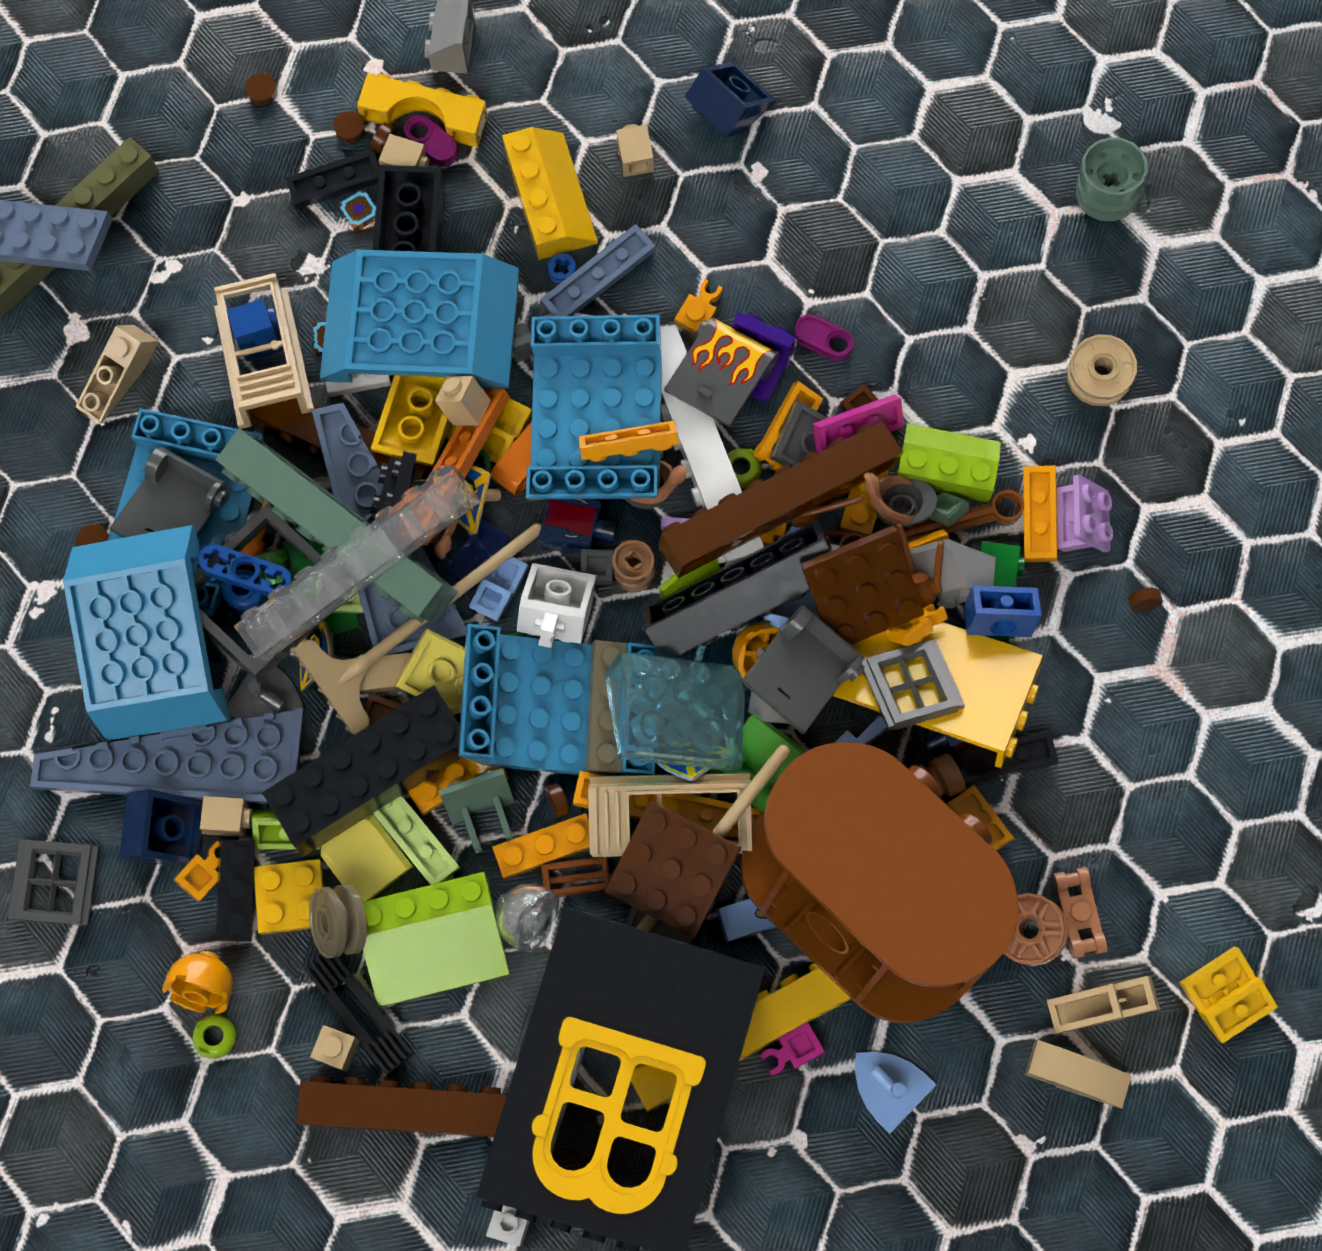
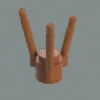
[792,490,864,538]
[896,524,944,607]

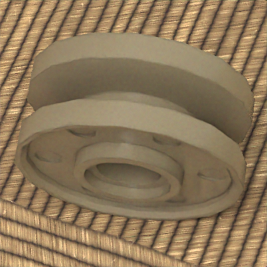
[309,883,367,958]

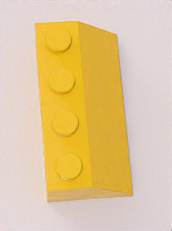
[502,127,598,260]

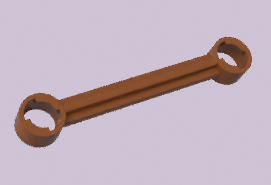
[838,490,1024,547]

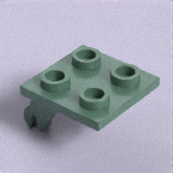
[439,768,515,853]

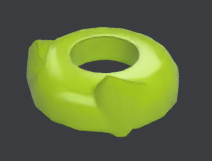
[727,448,762,489]
[192,1014,237,1059]

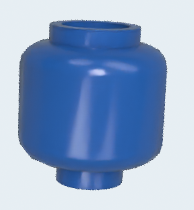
[223,570,268,616]

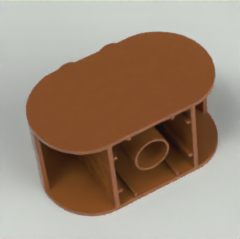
[741,742,1018,1023]

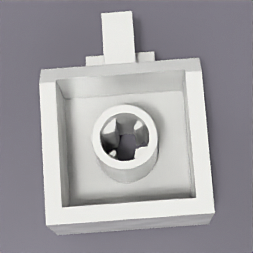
[517,563,596,648]

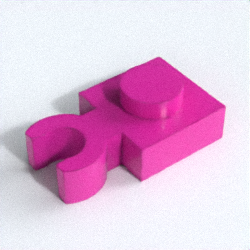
[760,1022,825,1076]

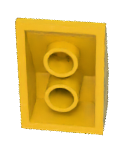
[371,375,452,467]

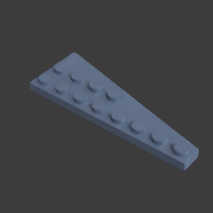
[312,403,466,655]
[30,708,305,804]

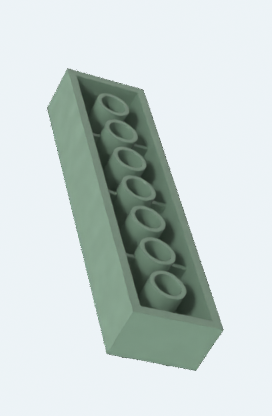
[215,428,458,623]

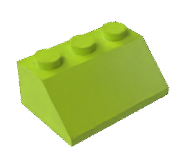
[897,423,1001,503]

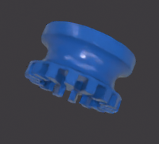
[548,254,576,284]

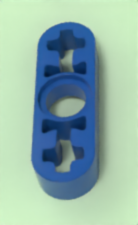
[198,544,293,599]

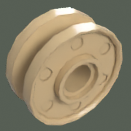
[1067,335,1137,406]

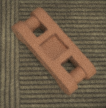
[1053,867,1107,959]

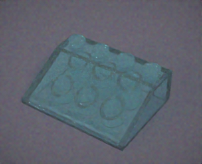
[604,652,745,771]

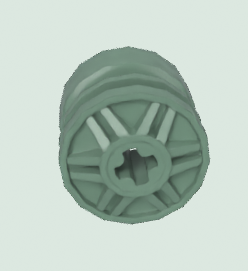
[1075,137,1148,221]

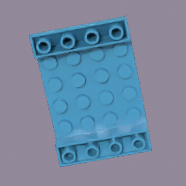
[320,250,520,389]
[526,314,662,500]
[108,408,264,617]
[63,525,230,741]
[458,624,659,776]

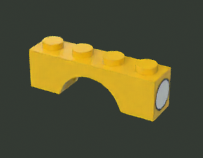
[357,73,488,148]

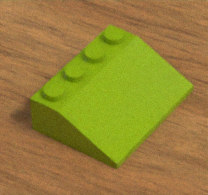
[363,872,510,1008]

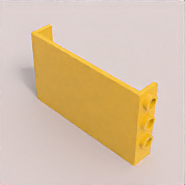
[832,622,1043,768]

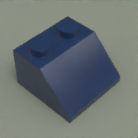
[684,61,776,137]
[119,789,203,866]

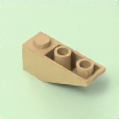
[75,325,159,424]

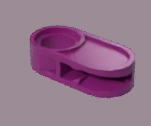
[404,115,458,167]
[794,314,854,362]

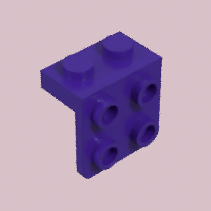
[732,311,796,403]

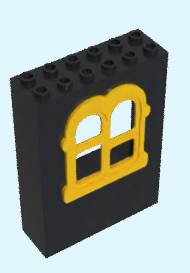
[476,906,765,1251]

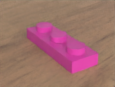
[813,394,904,454]

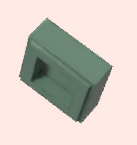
[929,491,969,527]

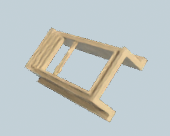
[214,273,314,429]
[588,773,752,857]

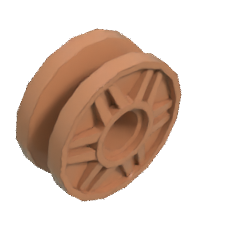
[1003,893,1069,967]

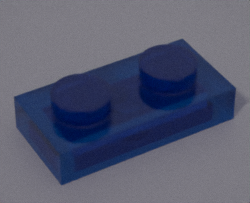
[445,520,510,591]

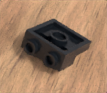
[370,451,417,530]

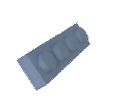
[540,224,656,316]

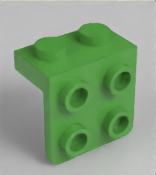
[709,713,805,813]

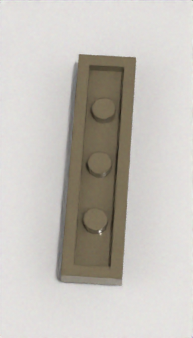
[585,640,627,775]

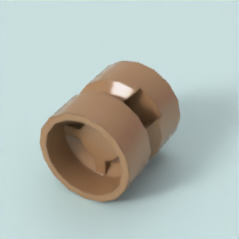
[612,540,655,593]
[918,752,966,799]

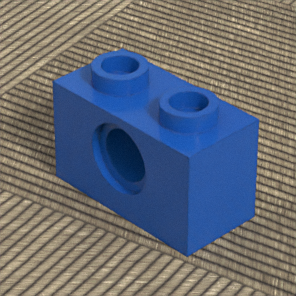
[226,298,282,362]
[964,585,1042,637]

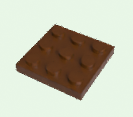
[801,525,924,645]
[604,800,742,939]

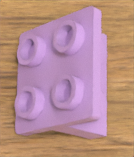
[1057,475,1113,552]

